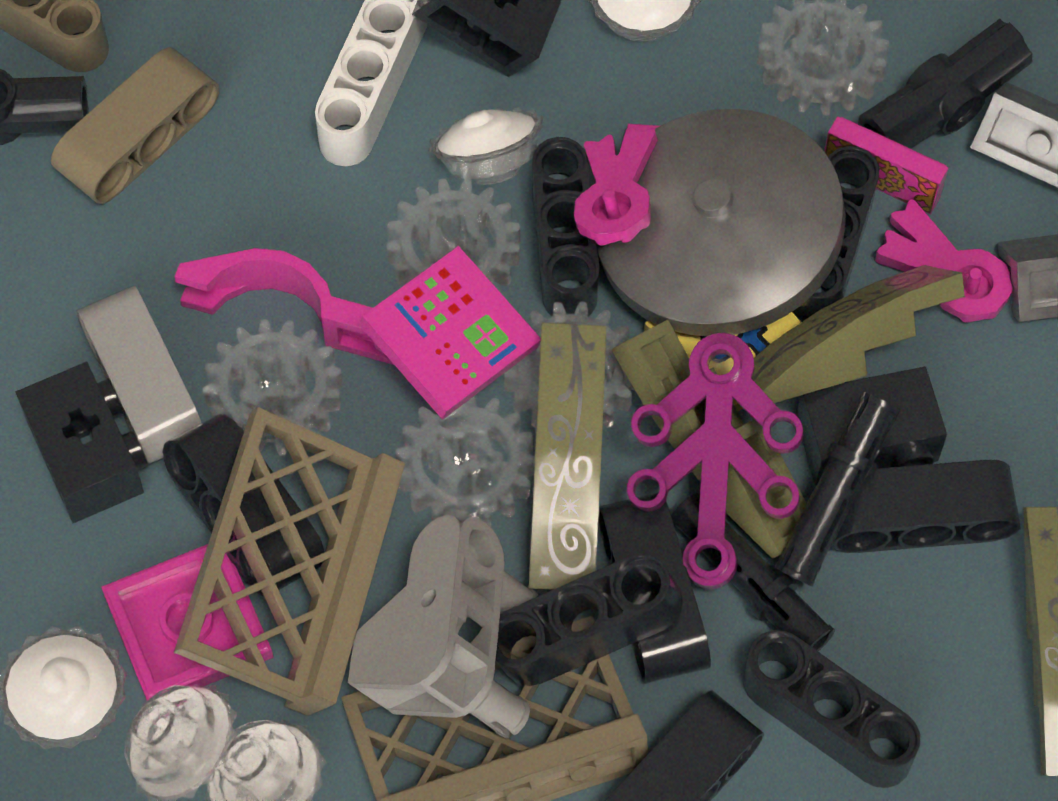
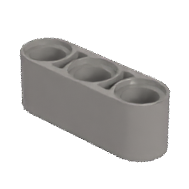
[76,286,202,465]

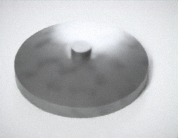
[597,109,845,336]

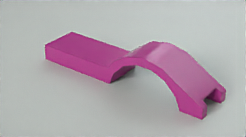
[174,248,394,365]

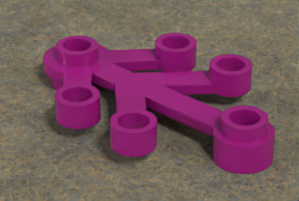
[627,333,803,589]

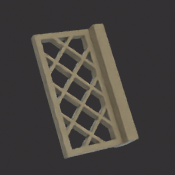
[174,407,405,716]
[341,615,648,801]

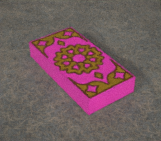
[824,116,949,215]

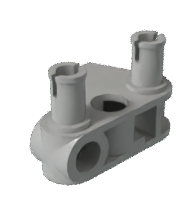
[348,515,539,738]

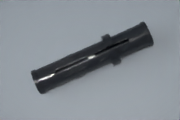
[774,391,901,587]
[671,493,835,651]

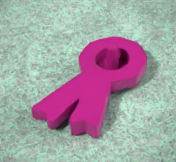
[574,127,658,246]
[875,199,1013,323]

